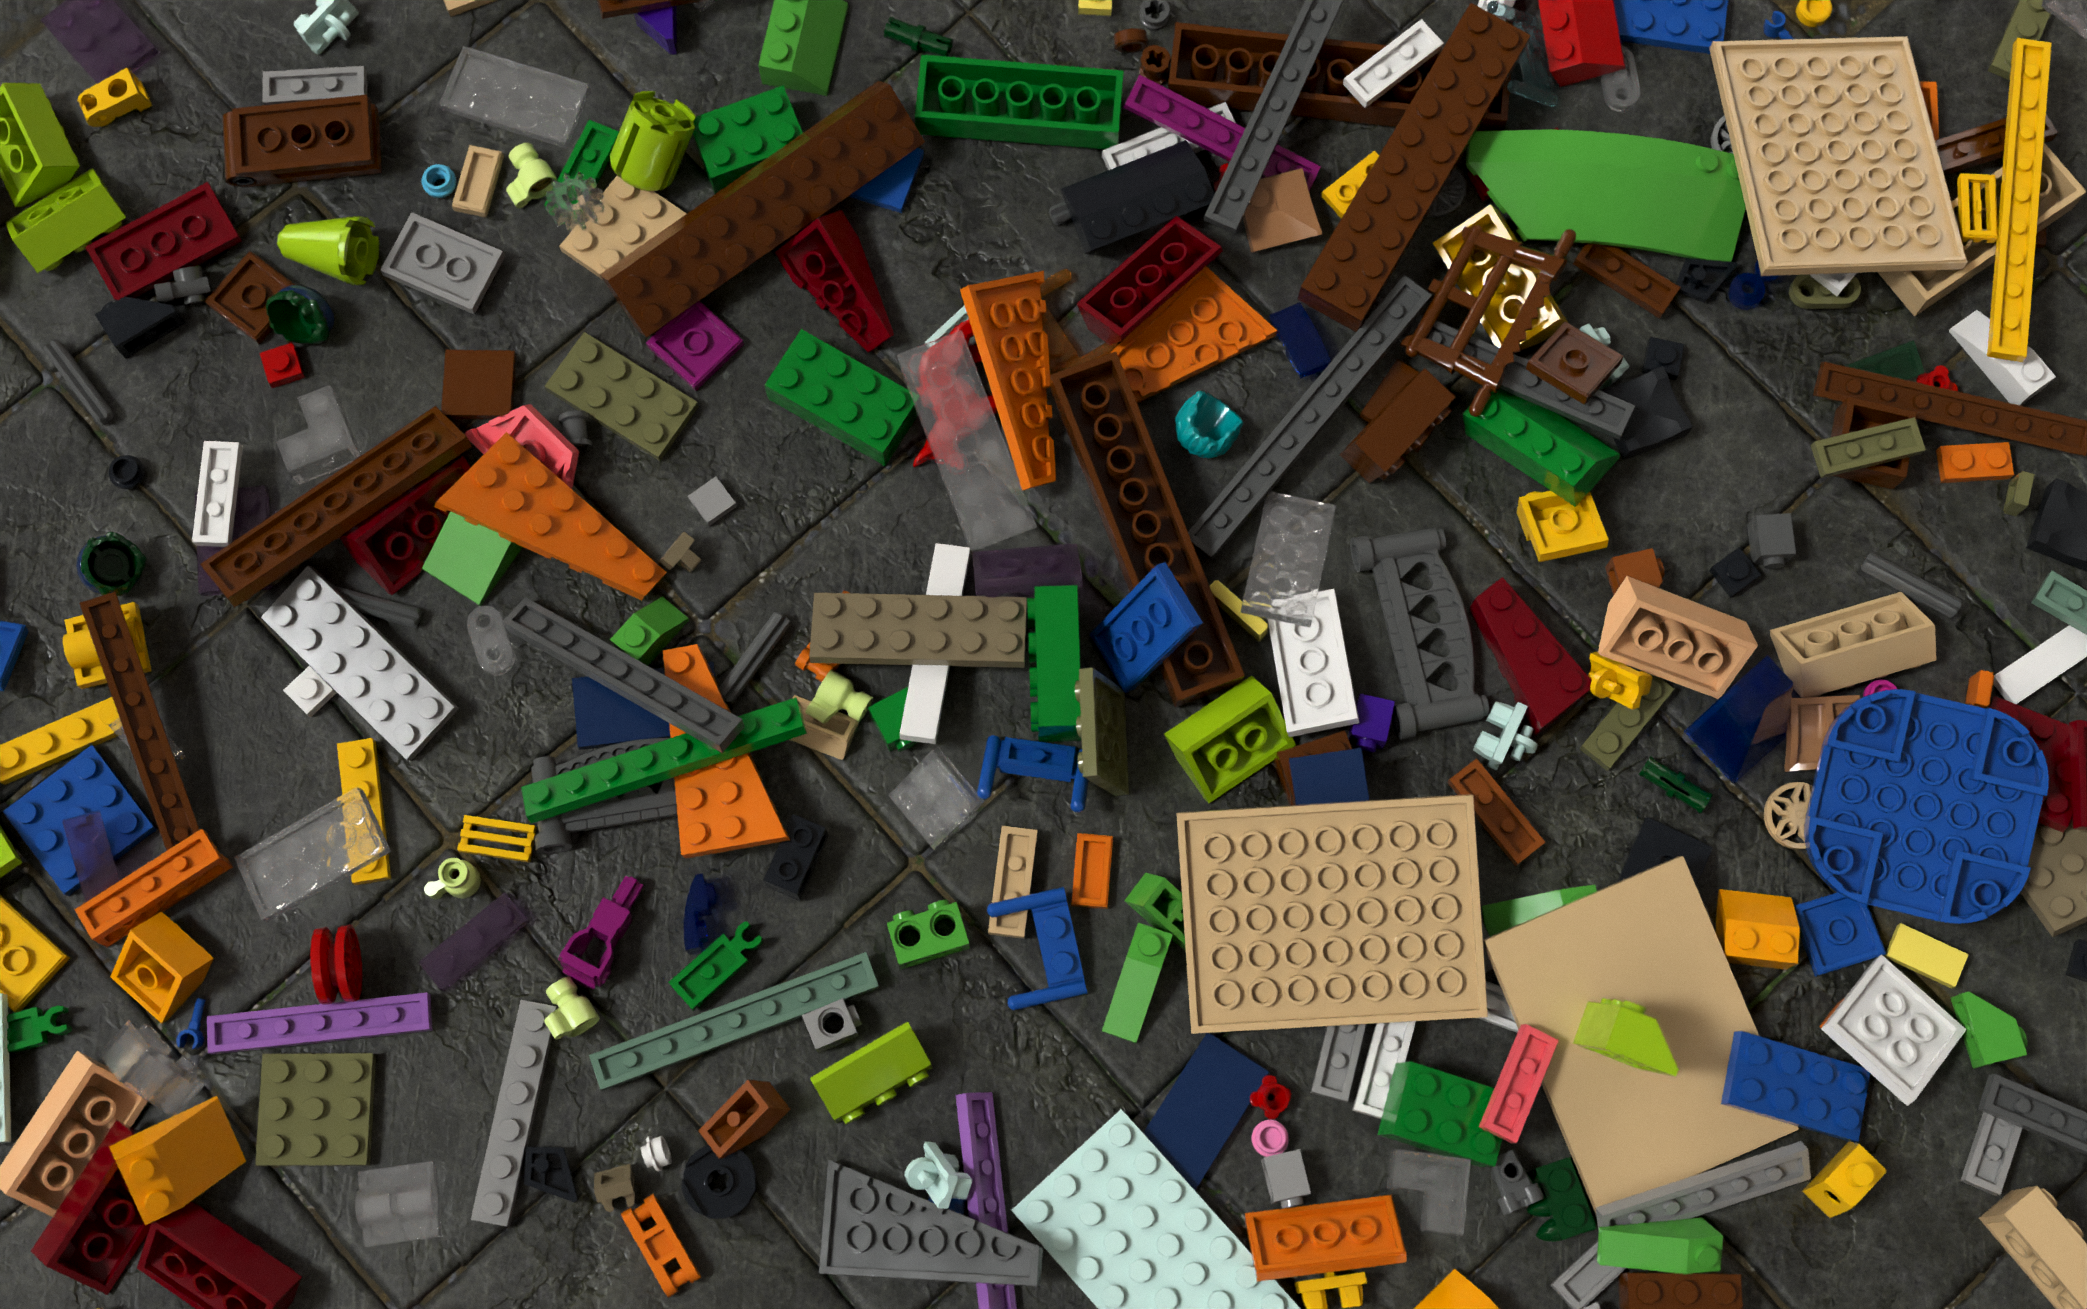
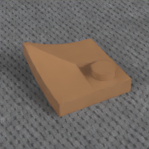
[1243,168,1322,252]
[1784,695,1860,772]

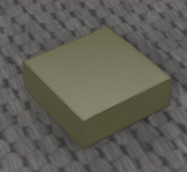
[2003,471,2035,517]

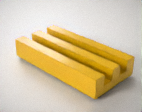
[1957,173,1998,243]
[457,815,537,863]

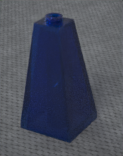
[1684,655,1793,784]

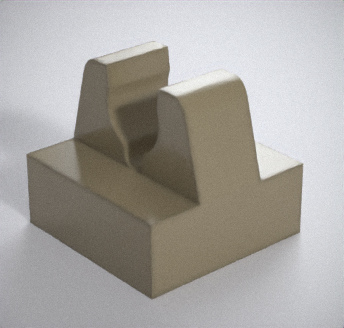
[658,532,701,573]
[594,1163,635,1212]

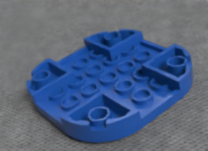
[1804,689,2049,924]

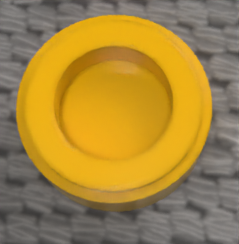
[1796,0,1832,27]

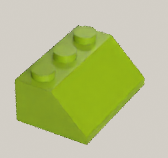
[0,83,80,207]
[5,168,126,273]
[1164,676,1296,803]
[1573,998,1679,1077]
[810,1022,932,1125]

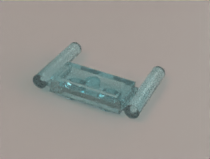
[1487,1,1558,107]

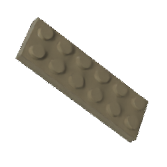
[809,593,1027,668]

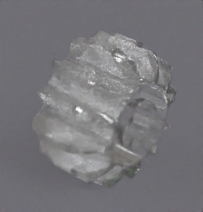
[546,172,605,232]

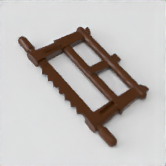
[1400,224,1576,417]

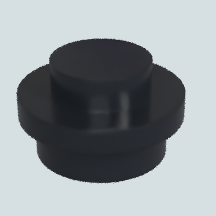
[108,455,145,490]

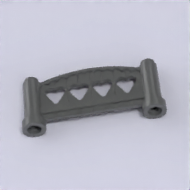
[1350,527,1489,740]
[531,738,678,854]

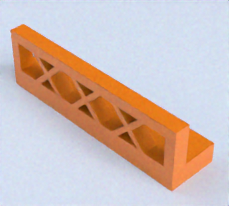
[74,829,233,947]

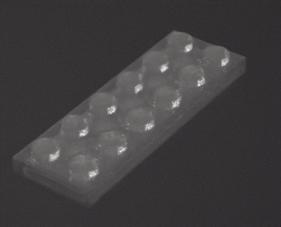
[896,330,1037,552]

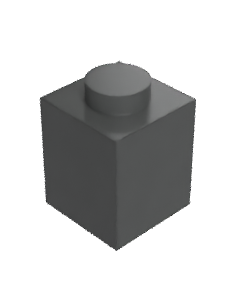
[1747,513,1796,569]

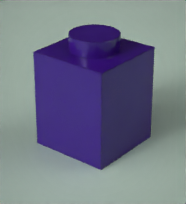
[1348,693,1395,752]

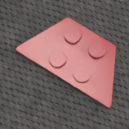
[465,404,579,489]

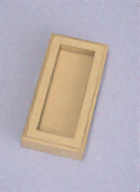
[452,145,504,218]

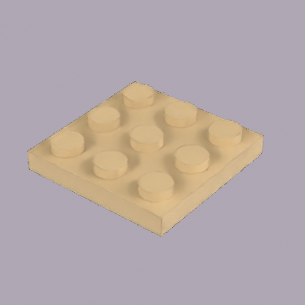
[559,175,687,280]

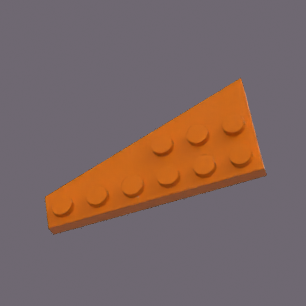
[1109,266,1277,403]
[960,271,1056,491]
[434,432,667,601]
[663,644,790,859]

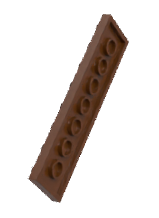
[200,406,472,608]

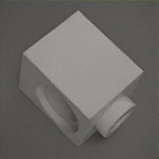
[802,998,862,1053]
[1261,1149,1311,1209]

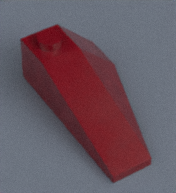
[775,210,894,352]
[340,455,471,595]

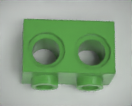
[887,900,970,970]

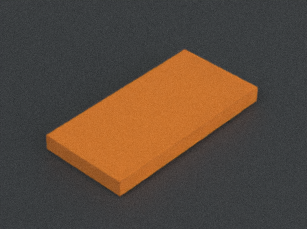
[1245,1195,1407,1281]

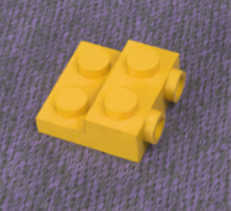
[1517,491,1609,562]

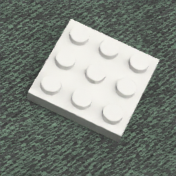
[1821,954,1967,1106]

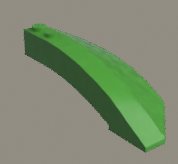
[1466,129,1746,262]

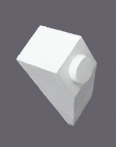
[1949,310,2056,406]

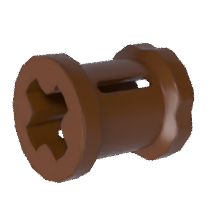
[1139,45,1171,86]

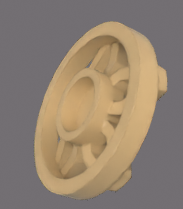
[1764,782,1813,850]

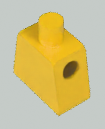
[1802,1141,1887,1218]

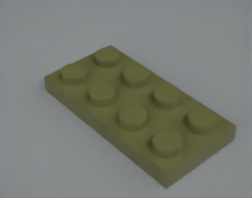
[544,332,699,461]

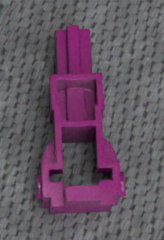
[558,876,644,989]

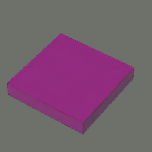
[646,301,744,391]

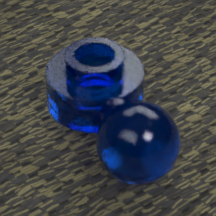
[1728,260,1780,310]

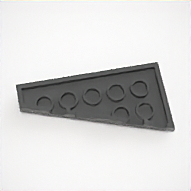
[819,1160,1043,1287]

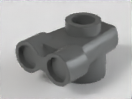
[154,266,211,305]
[1491,1149,1545,1215]

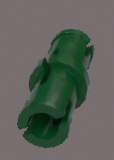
[884,17,954,57]
[1638,756,1712,814]

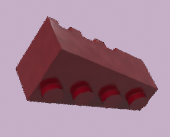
[1469,577,1592,737]

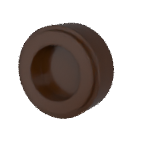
[1114,28,1148,53]

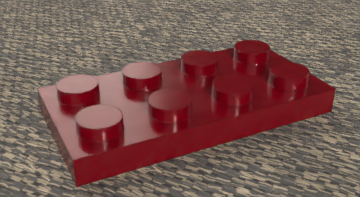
[85,182,242,300]

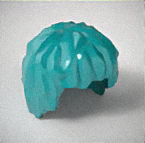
[1175,391,1244,458]

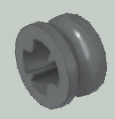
[1139,0,1170,31]

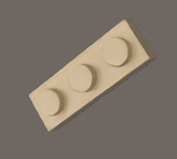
[988,826,1038,939]

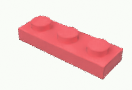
[1479,1024,1559,1143]

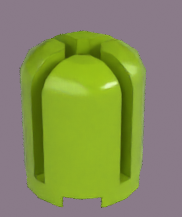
[610,91,696,191]

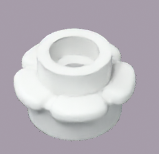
[641,1136,672,1171]

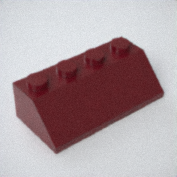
[1077,216,1223,345]
[31,1120,152,1295]
[137,1202,302,1309]

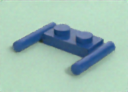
[977,735,1089,812]
[987,887,1087,1010]

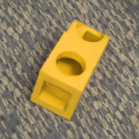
[78,68,152,127]

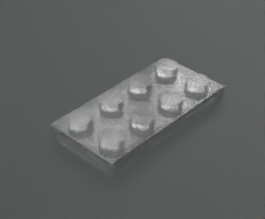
[439,46,591,149]
[1240,491,1336,628]
[234,787,391,922]

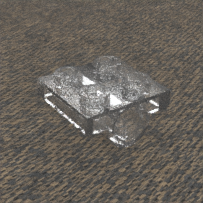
[888,748,985,850]
[355,1161,442,1248]

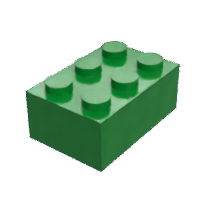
[692,85,803,194]
[1377,1061,1502,1167]

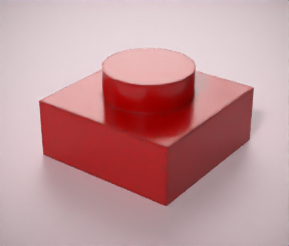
[259,342,305,388]

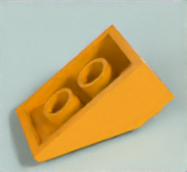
[109,1096,246,1225]

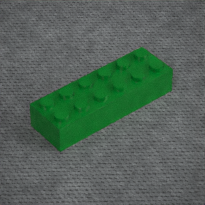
[915,55,1124,149]

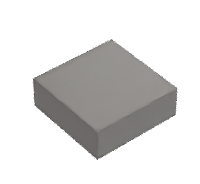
[688,476,737,526]

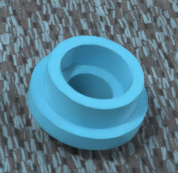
[422,164,457,198]

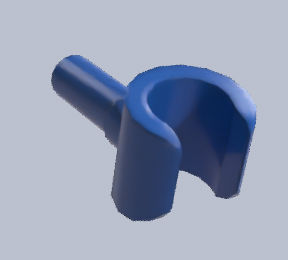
[1763,11,1794,40]
[176,998,206,1050]

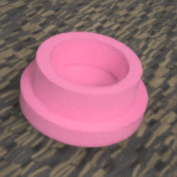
[1251,1120,1289,1157]

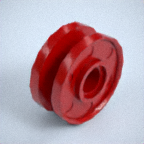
[310,925,363,1005]

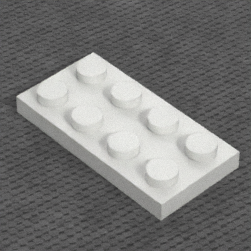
[1265,589,1360,737]

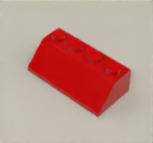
[1538,0,1626,87]

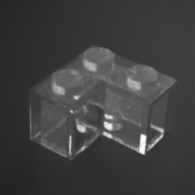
[276,385,362,485]
[98,1020,205,1117]
[1387,1149,1471,1237]

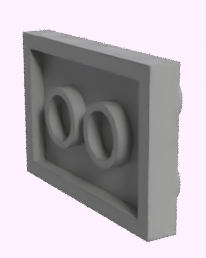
[380,212,505,315]

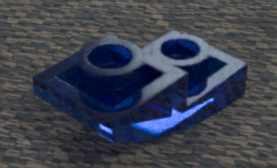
[1269,302,1331,379]
[684,873,717,955]

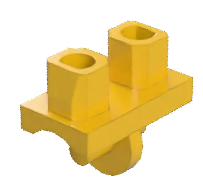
[1588,651,1652,709]
[1295,1272,1367,1309]

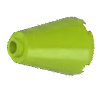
[277,216,379,285]

